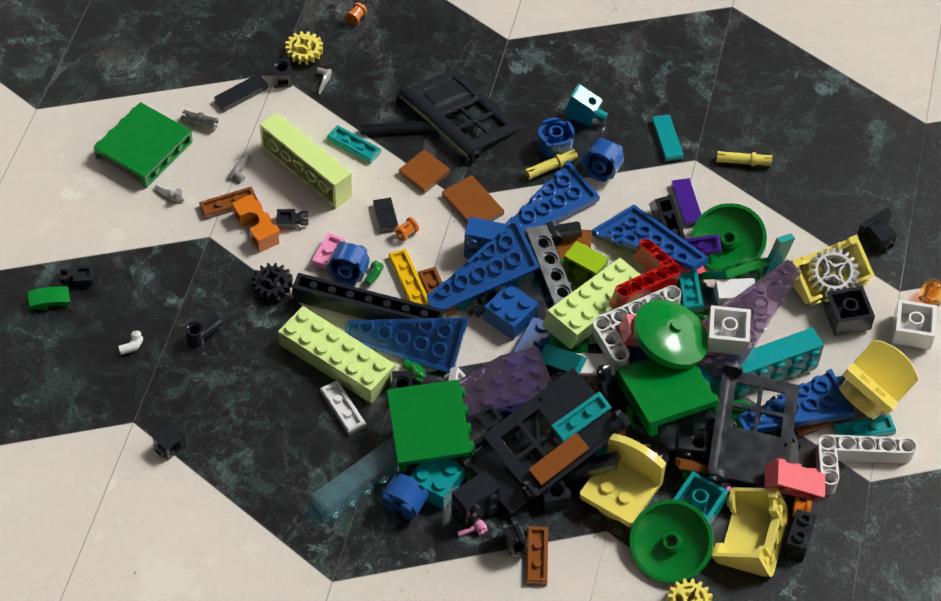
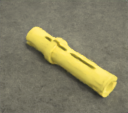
[525,149,578,180]
[717,151,772,167]

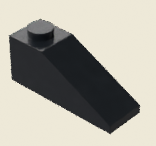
[649,195,686,239]

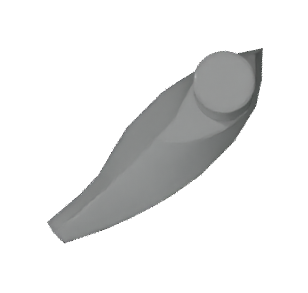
[316,67,332,95]
[229,155,251,182]
[155,185,185,202]

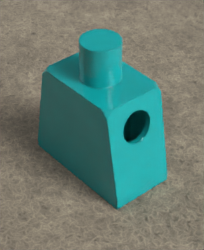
[564,84,608,126]

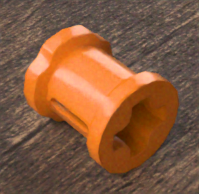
[345,2,367,25]
[394,217,419,241]

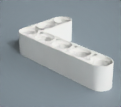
[593,286,681,371]
[815,434,917,495]

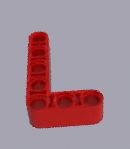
[609,239,682,309]

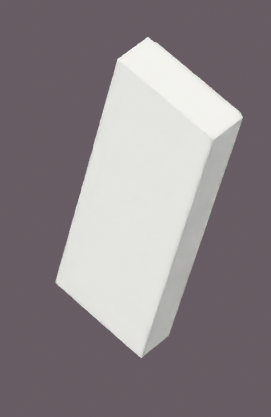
[320,380,366,436]

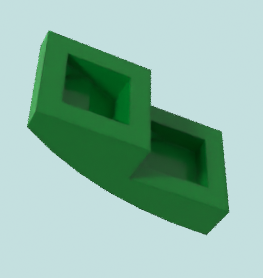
[27,287,70,310]

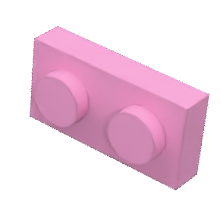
[312,233,345,270]

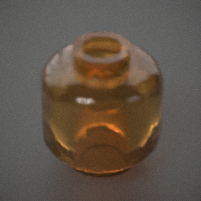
[918,279,941,307]

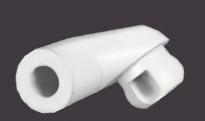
[118,331,143,355]

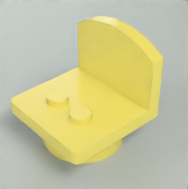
[839,340,919,419]
[580,434,666,527]

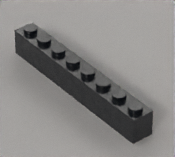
[292,273,446,320]

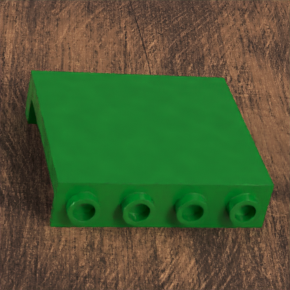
[93,102,193,188]
[617,358,719,437]
[387,379,475,471]

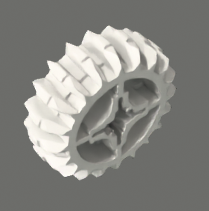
[807,247,859,297]

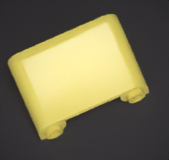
[781,235,875,306]
[712,487,789,577]

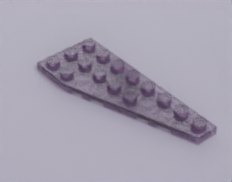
[699,259,801,382]
[459,346,553,421]

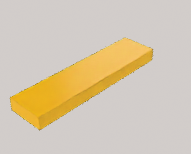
[388,248,430,306]

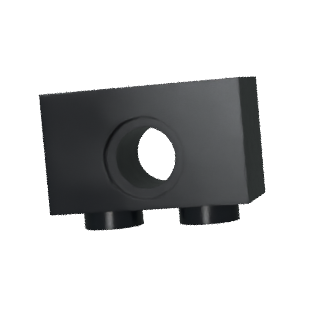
[783,509,817,561]

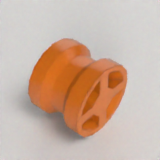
[792,497,812,517]

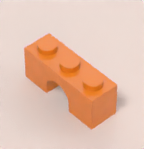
[232,194,280,253]

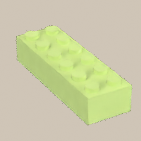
[260,113,352,208]
[542,258,641,349]
[278,306,395,404]

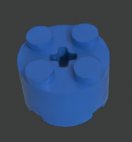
[537,117,574,160]
[582,138,624,182]
[326,241,370,286]
[381,474,429,521]

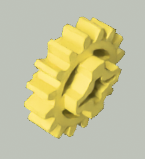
[285,31,323,65]
[667,579,713,601]

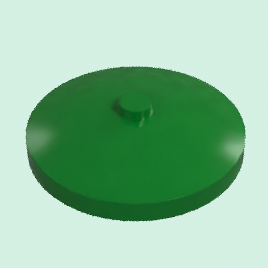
[691,203,767,271]
[632,300,709,369]
[630,499,714,584]

